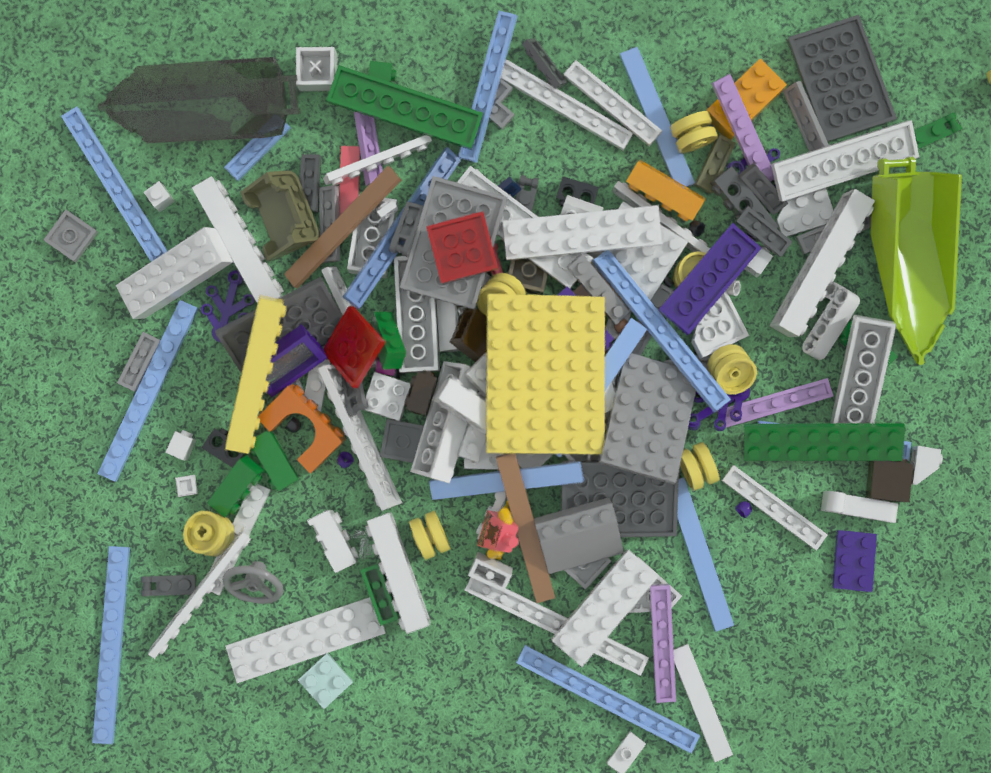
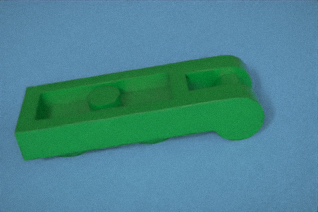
[914,112,962,150]

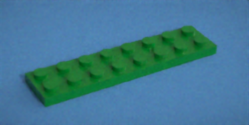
[326,65,483,150]
[744,423,905,461]

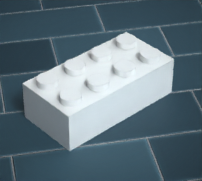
[347,194,398,278]

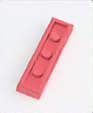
[339,146,360,216]

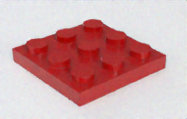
[426,211,498,284]
[324,306,385,388]

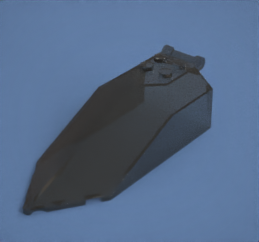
[97,57,301,143]

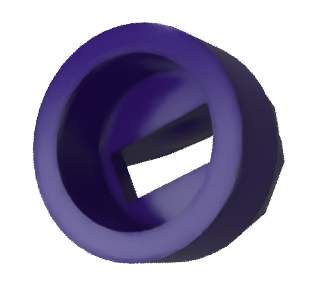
[337,451,354,468]
[735,501,752,518]

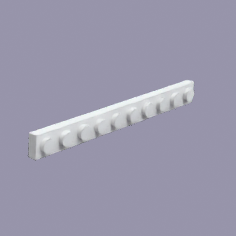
[464,577,649,676]

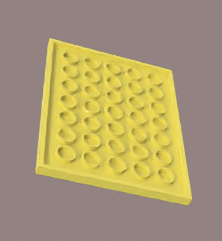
[486,294,605,454]

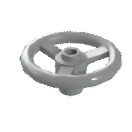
[222,561,284,604]

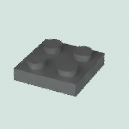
[380,419,424,463]

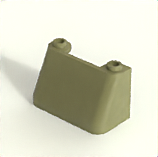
[240,170,320,261]

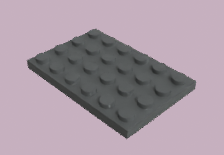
[787,14,897,143]
[215,277,342,381]
[561,460,679,537]

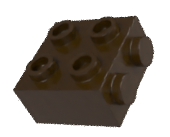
[450,308,487,362]
[404,370,438,417]
[866,459,913,503]

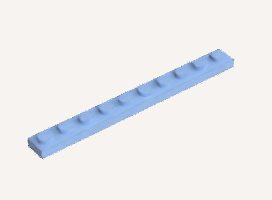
[61,107,167,262]
[592,250,731,412]
[97,300,199,482]
[92,546,130,744]
[516,645,700,754]

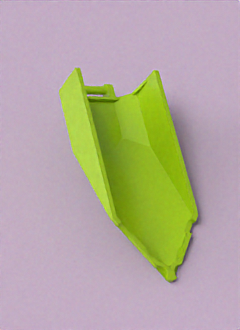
[871,157,962,365]

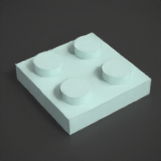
[298,653,354,709]

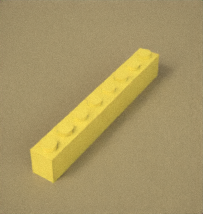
[225,294,286,454]

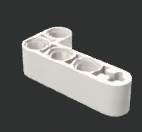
[802,281,860,360]
[821,491,898,523]

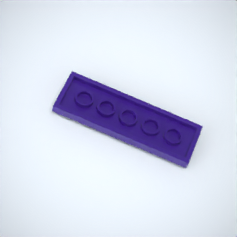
[658,223,761,335]

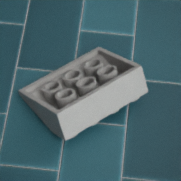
[534,497,624,574]

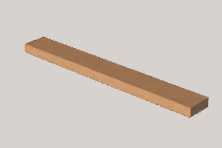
[284,166,402,289]
[496,453,555,603]

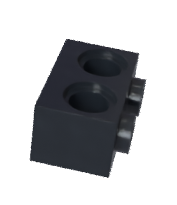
[555,176,599,207]
[201,427,247,468]

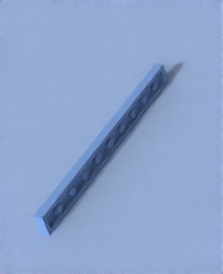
[342,147,461,309]

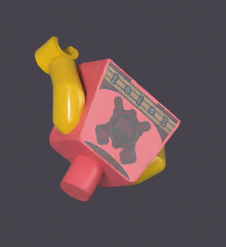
[477,501,518,560]

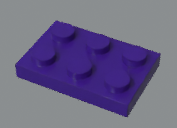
[832,530,877,592]

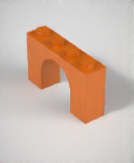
[257,384,347,473]

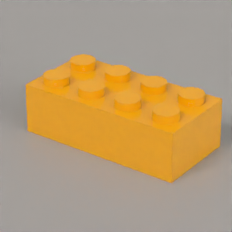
[706,58,787,140]
[626,160,706,221]

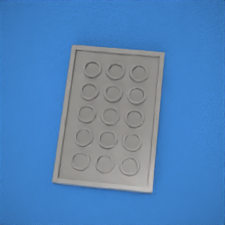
[400,176,508,309]
[599,353,696,484]

